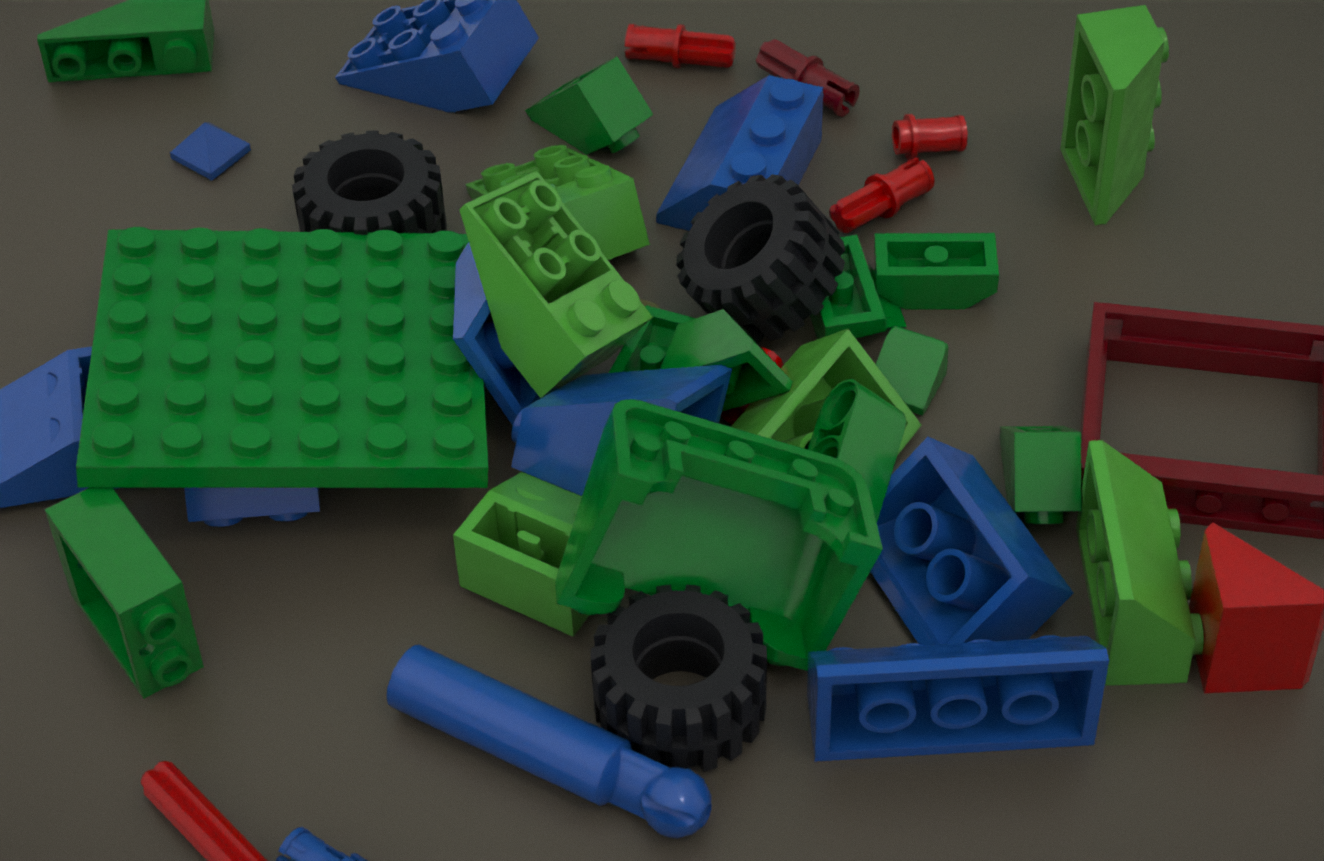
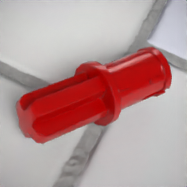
[625,24,736,69]
[829,157,935,233]

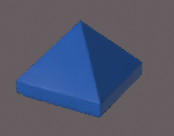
[170,122,251,180]

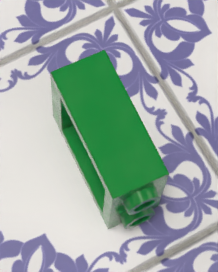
[45,488,204,699]

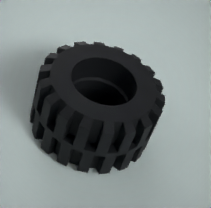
[292,130,447,235]
[676,174,845,343]
[590,584,767,772]

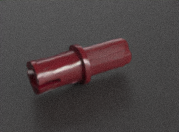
[756,39,860,117]

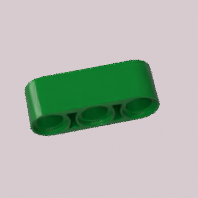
[808,379,906,522]

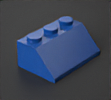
[656,75,823,231]
[870,437,1074,645]

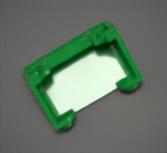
[555,399,883,671]

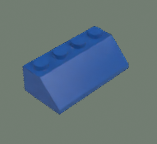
[807,635,1109,762]

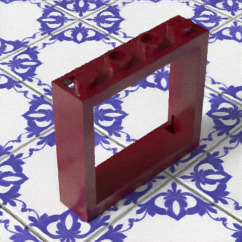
[1080,302,1324,540]

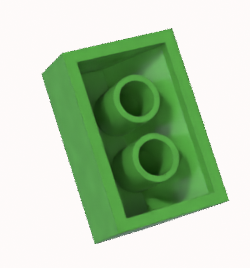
[1060,5,1169,225]
[731,329,922,456]
[1076,440,1204,686]

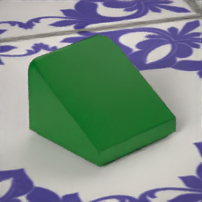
[876,326,949,416]

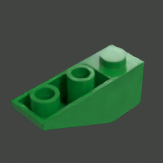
[37,0,215,82]

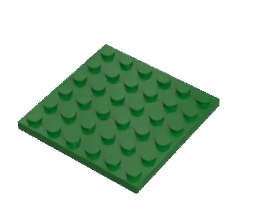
[76,227,488,488]

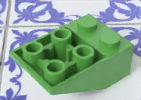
[465,145,650,260]
[459,171,653,398]
[453,472,589,637]

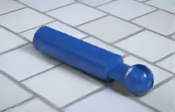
[386,644,712,839]

